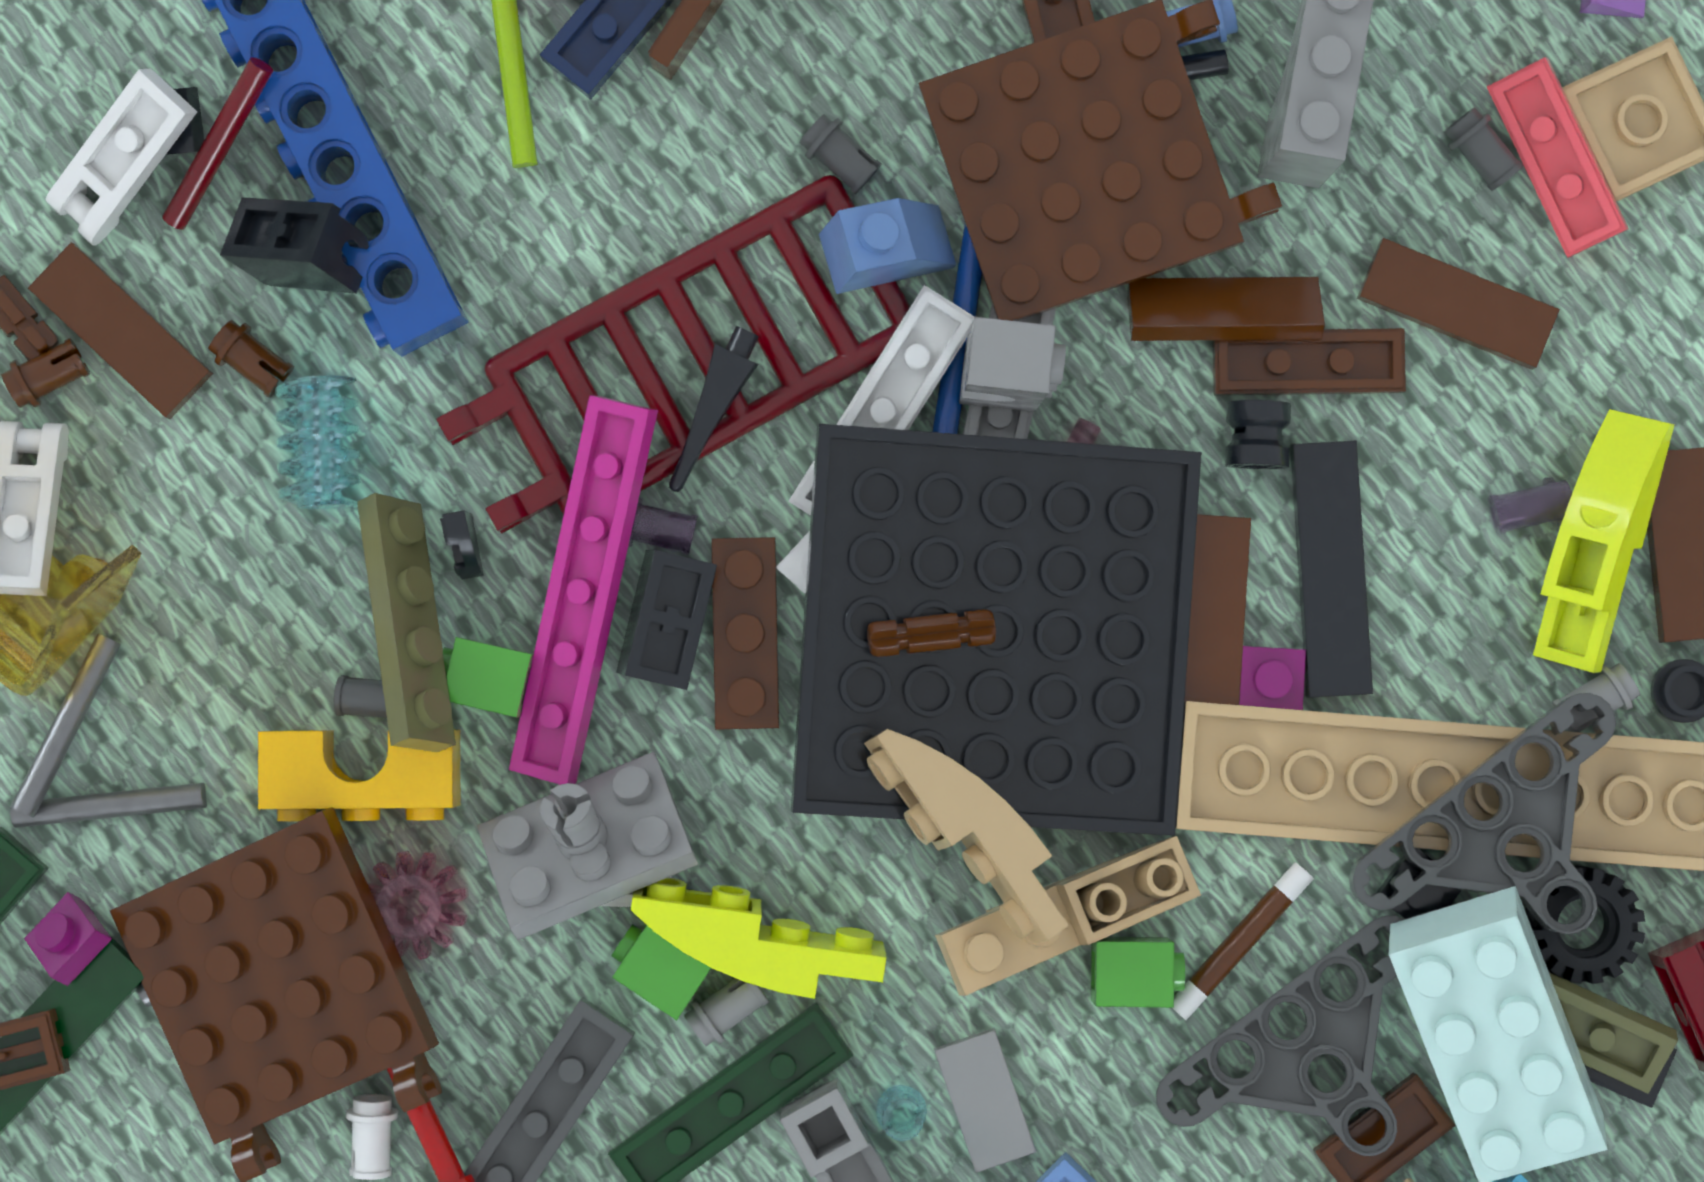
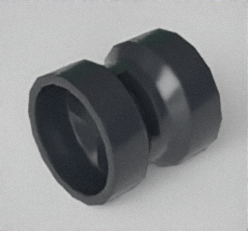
[1225,400,1291,469]

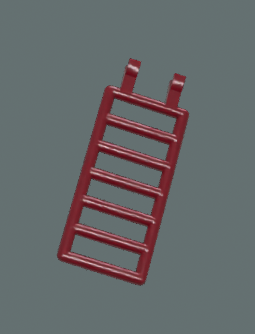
[436,175,911,534]

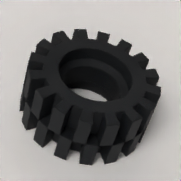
[1522,865,1646,984]

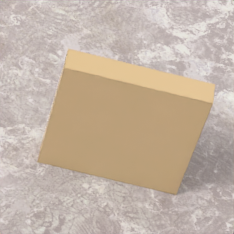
[1562,36,1704,202]

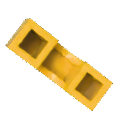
[258,729,461,822]

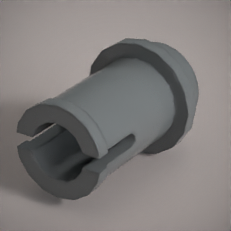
[1445,107,1524,191]
[799,114,882,195]
[334,675,387,718]

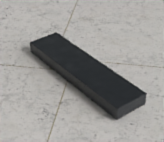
[1290,440,1373,698]

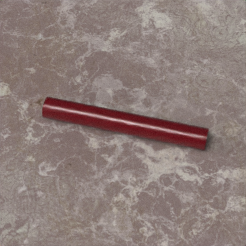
[162,57,273,230]

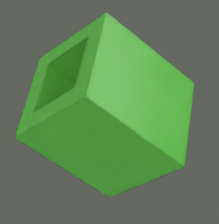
[443,637,534,717]
[611,924,711,1021]
[1091,936,1185,1008]

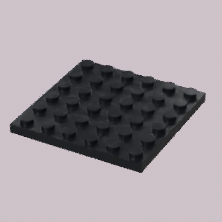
[791,424,1202,836]

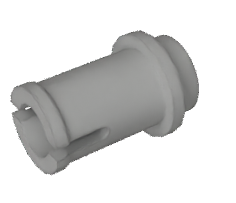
[1552,663,1640,732]
[684,978,770,1046]

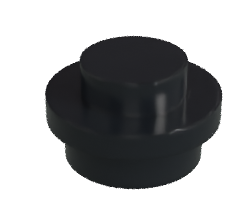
[1651,659,1704,723]

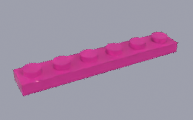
[509,395,658,785]

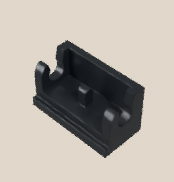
[220,197,369,294]
[616,549,717,690]

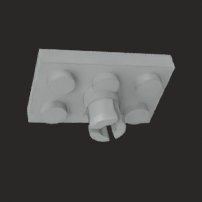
[477,752,699,940]

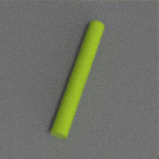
[491,0,538,168]

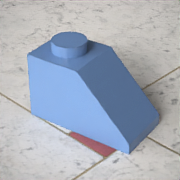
[819,198,956,294]

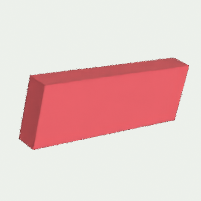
[1487,57,1629,258]

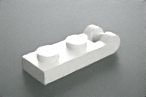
[46,68,197,245]
[0,421,69,596]

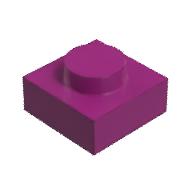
[1239,646,1306,710]
[24,892,112,986]

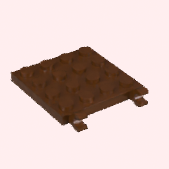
[918,0,1282,321]
[110,807,442,1182]

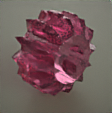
[367,850,469,960]

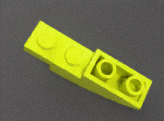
[1533,409,1675,673]
[631,877,887,999]

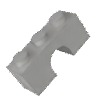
[959,317,1066,412]
[780,1077,894,1182]

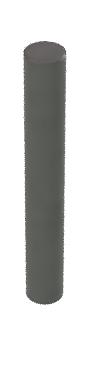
[10,634,121,818]
[10,783,207,828]

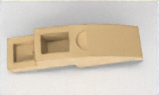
[864,729,1069,943]
[935,836,1201,996]

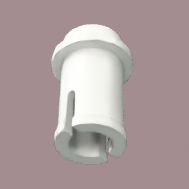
[346,1094,398,1180]

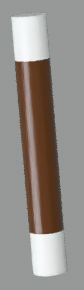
[1173,862,1314,1021]

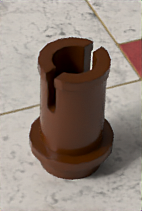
[208,320,294,398]
[1,338,90,408]

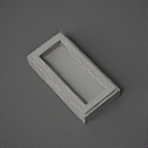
[934,1028,1036,1173]

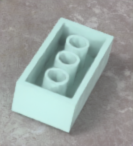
[1389,886,1607,1182]

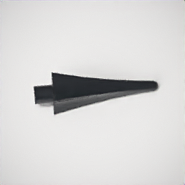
[669,326,759,492]

